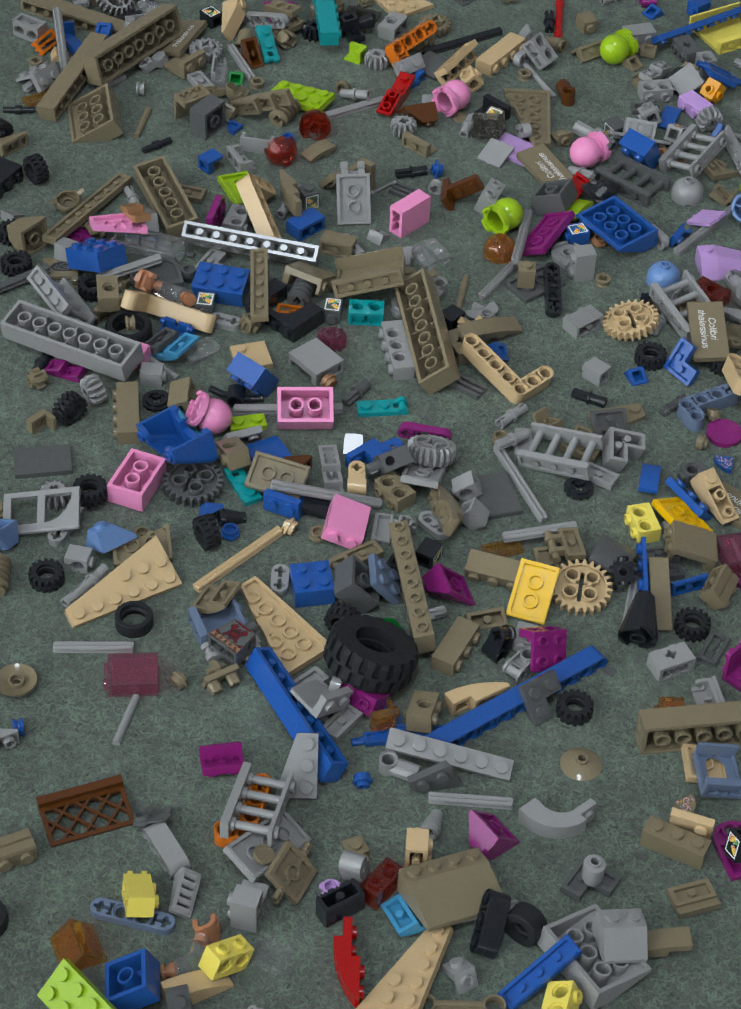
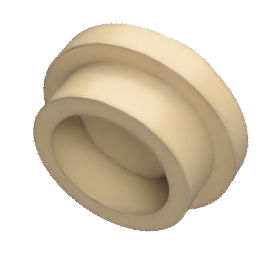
[282,517,298,536]

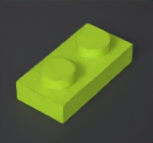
[229,413,267,432]

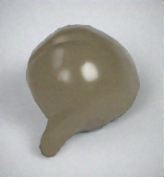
[50,188,84,214]

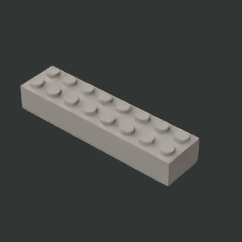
[0,299,144,382]

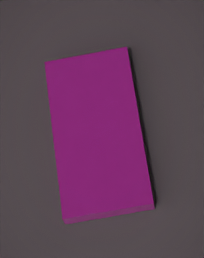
[522,211,575,256]

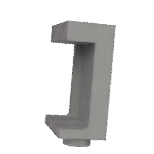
[289,338,344,387]

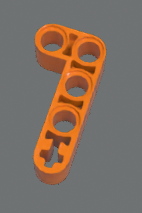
[385,20,437,69]
[214,773,271,848]

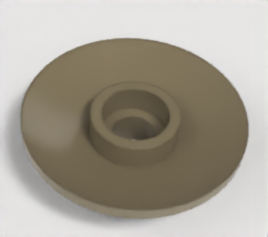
[0,663,37,697]
[560,747,602,781]

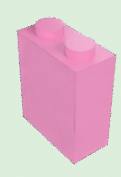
[389,189,431,238]
[321,494,371,549]

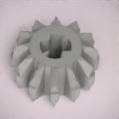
[364,48,390,72]
[695,105,724,132]
[390,115,417,139]
[79,374,107,406]
[40,479,71,511]

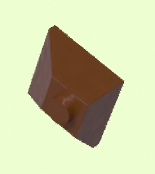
[397,101,438,127]

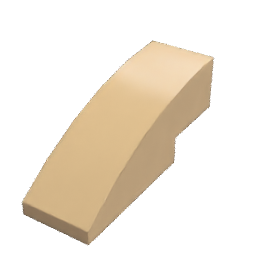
[443,682,510,716]
[160,970,234,1005]

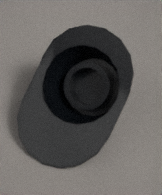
[582,179,620,201]

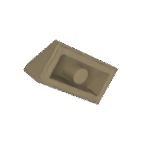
[463,606,508,631]

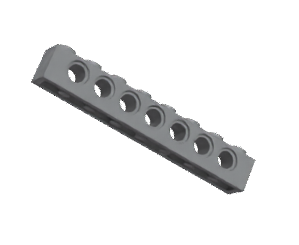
[181,220,320,267]

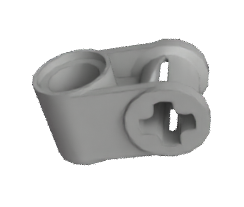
[502,645,531,684]

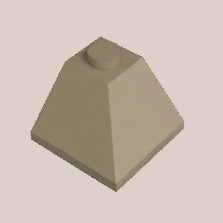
[7,216,50,256]

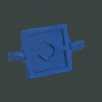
[696,60,741,88]

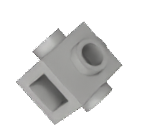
[637,102,662,124]

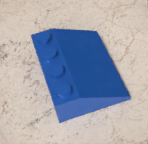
[576,195,659,252]

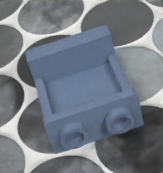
[188,597,249,647]

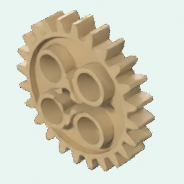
[602,299,660,342]
[552,559,613,617]

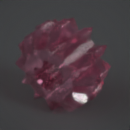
[317,325,347,352]

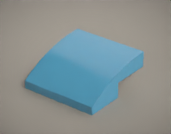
[151,332,200,361]
[381,894,426,937]

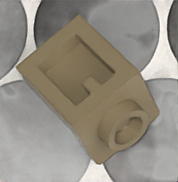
[551,130,573,147]

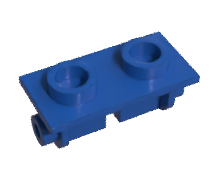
[158,316,197,336]

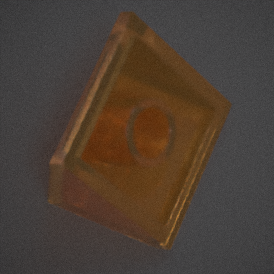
[49,918,107,971]

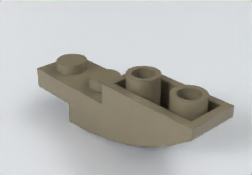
[428,485,464,537]

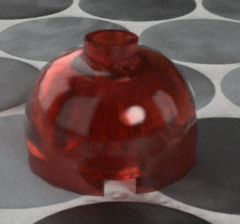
[299,109,331,141]
[264,136,297,167]

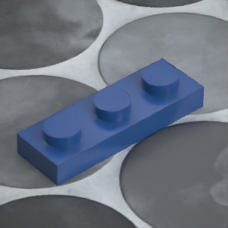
[665,477,713,521]

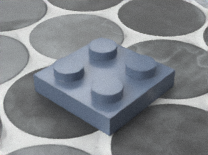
[368,553,400,605]

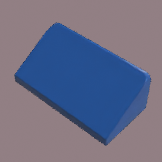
[670,573,708,597]

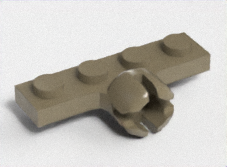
[256,17,305,50]

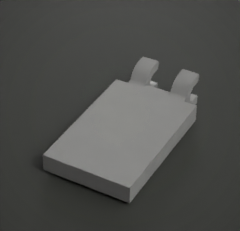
[336,161,371,225]

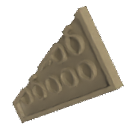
[503,88,551,149]

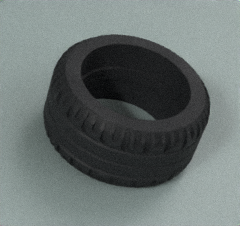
[105,310,152,343]

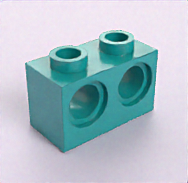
[348,299,384,326]

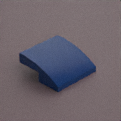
[246,435,291,464]

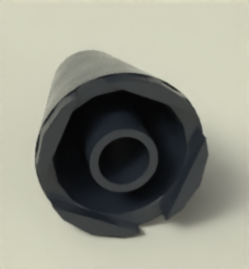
[618,590,658,649]

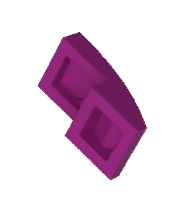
[45,359,87,382]

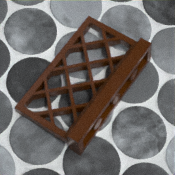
[36,774,134,848]

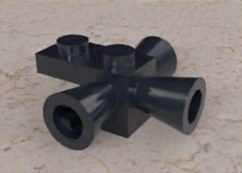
[338,10,375,43]

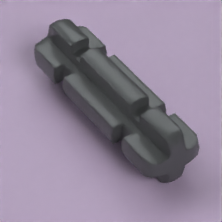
[659,394,687,417]

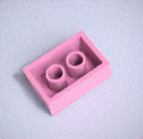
[277,387,334,429]
[107,448,167,512]

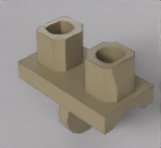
[201,660,240,696]

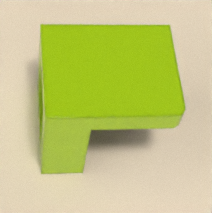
[344,41,367,65]

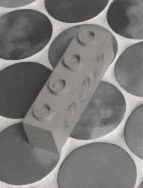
[378,320,415,381]

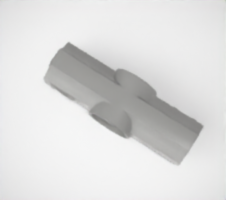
[572,120,618,153]

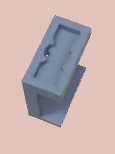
[692,742,741,799]

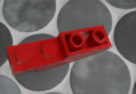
[376,71,415,117]
[333,917,365,1007]

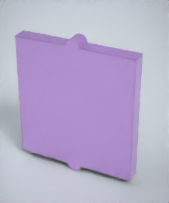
[686,209,726,227]

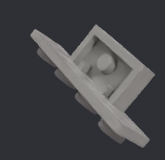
[607,117,672,147]

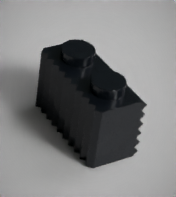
[316,878,365,927]

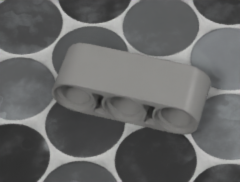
[142,821,191,879]
[338,849,371,889]

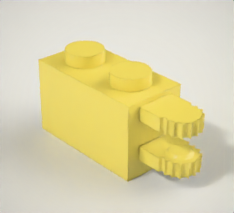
[121,871,159,917]

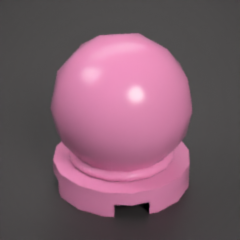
[431,79,471,117]
[570,131,611,168]
[185,390,232,435]

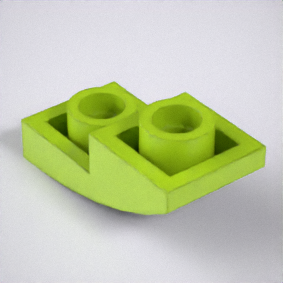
[567,199,593,221]

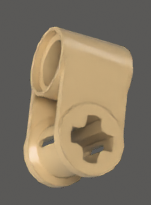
[347,461,366,496]

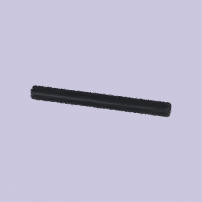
[422,27,503,54]

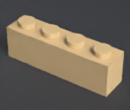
[475,32,526,77]

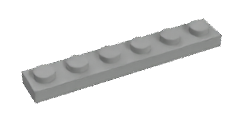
[385,727,514,782]

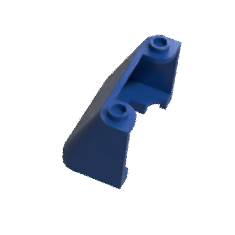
[136,405,218,464]

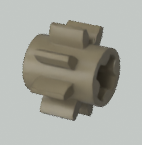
[238,313,262,334]
[26,367,49,390]

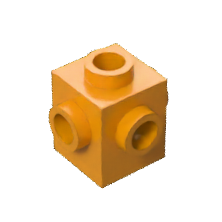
[699,77,727,104]

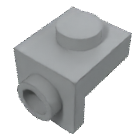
[442,956,479,995]

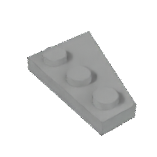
[275,733,319,799]

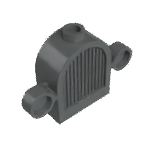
[130,258,196,297]

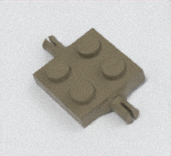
[264,841,318,905]

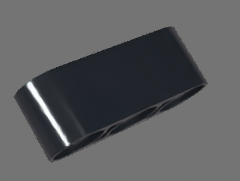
[470,888,511,959]

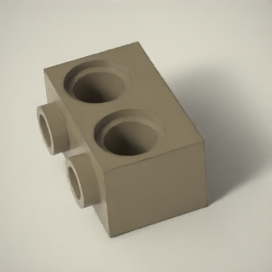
[374,470,416,513]

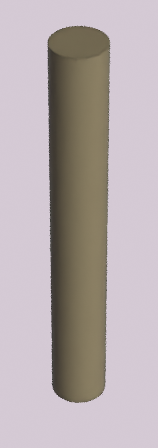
[133,106,151,138]
[455,275,470,309]

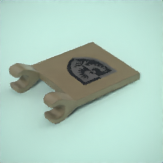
[44,257,79,288]

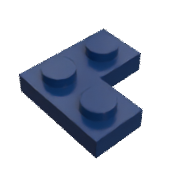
[663,337,700,387]

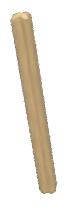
[193,526,283,593]

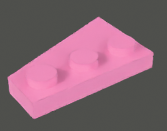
[89,213,148,234]

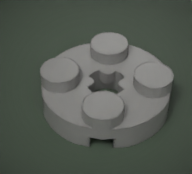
[551,241,579,269]

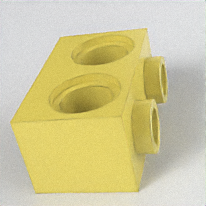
[624,502,662,543]
[198,934,255,981]
[541,980,583,1009]

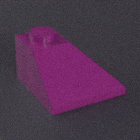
[422,563,476,606]
[469,809,521,860]

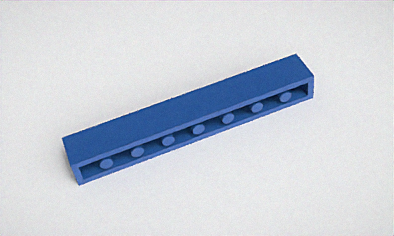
[245,647,349,783]

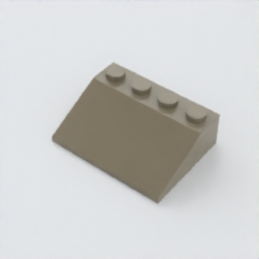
[67,83,123,143]
[397,847,503,932]

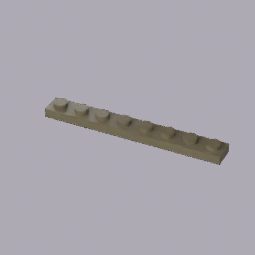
[42,172,133,245]

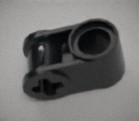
[481,624,516,664]

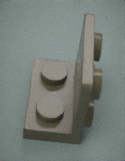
[174,84,212,120]

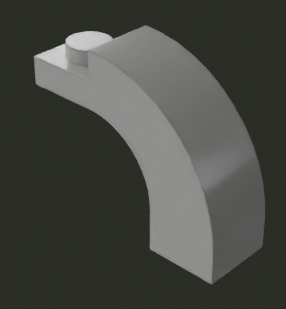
[518,798,597,839]

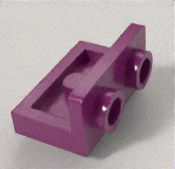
[199,741,245,777]

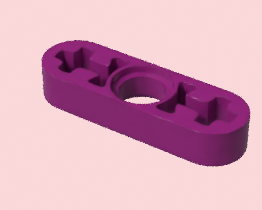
[398,422,452,440]

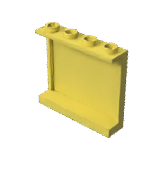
[689,2,741,55]

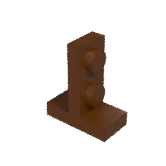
[440,173,485,211]

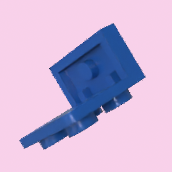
[263,488,305,521]

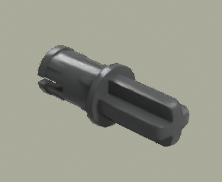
[342,379,371,406]

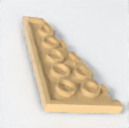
[356,926,454,1009]

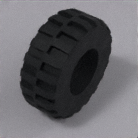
[323,614,419,694]

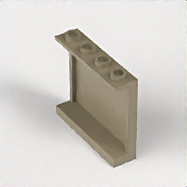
[332,245,406,299]

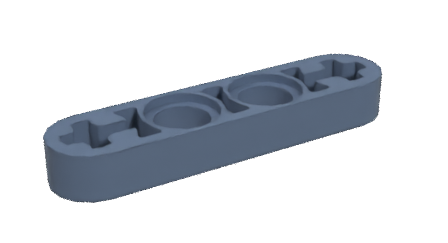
[90,898,176,935]

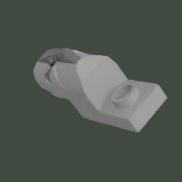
[724,269,741,306]

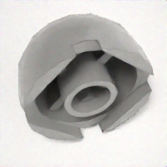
[671,176,704,206]

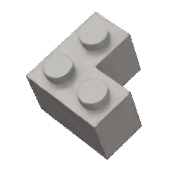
[602,427,646,472]
[227,879,269,933]

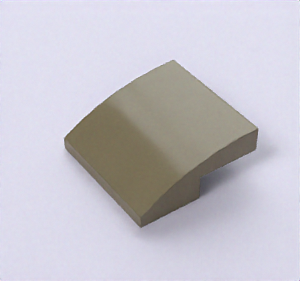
[190,580,242,614]

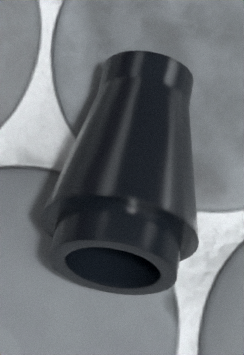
[217,508,247,526]

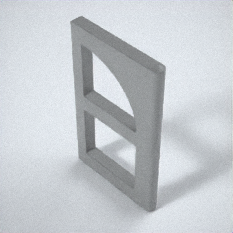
[3,486,81,535]

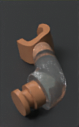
[134,269,196,306]
[161,913,222,981]

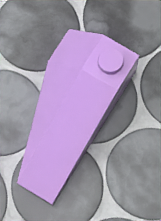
[695,245,741,282]

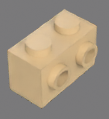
[404,827,433,867]

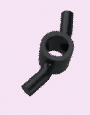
[208,384,264,408]

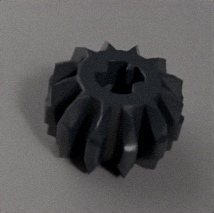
[301,19,319,43]

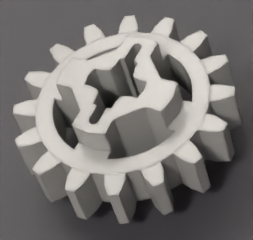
[189,38,222,62]

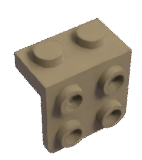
[163,49,206,80]

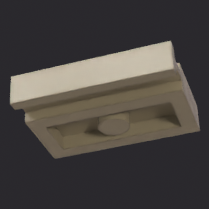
[666,878,721,919]

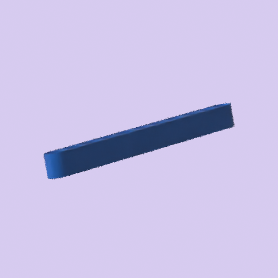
[425,645,608,763]

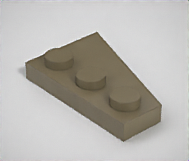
[112,523,173,568]

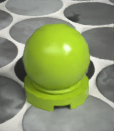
[599,28,639,65]
[481,197,524,238]

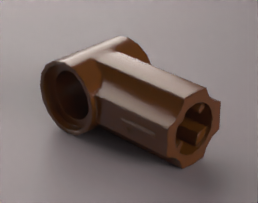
[556,79,576,107]

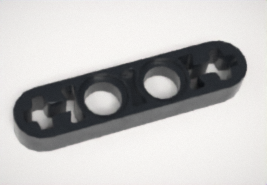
[543,262,562,318]

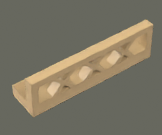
[434,39,478,86]

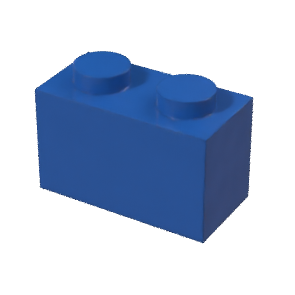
[286,207,325,242]

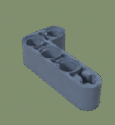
[677,383,740,432]

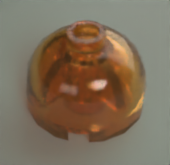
[483,233,515,264]

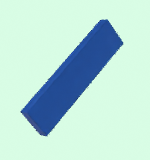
[497,934,583,1009]

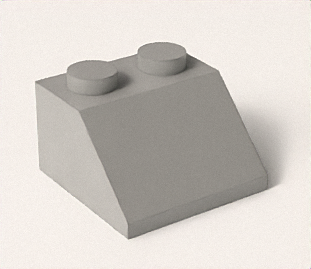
[591,908,648,964]

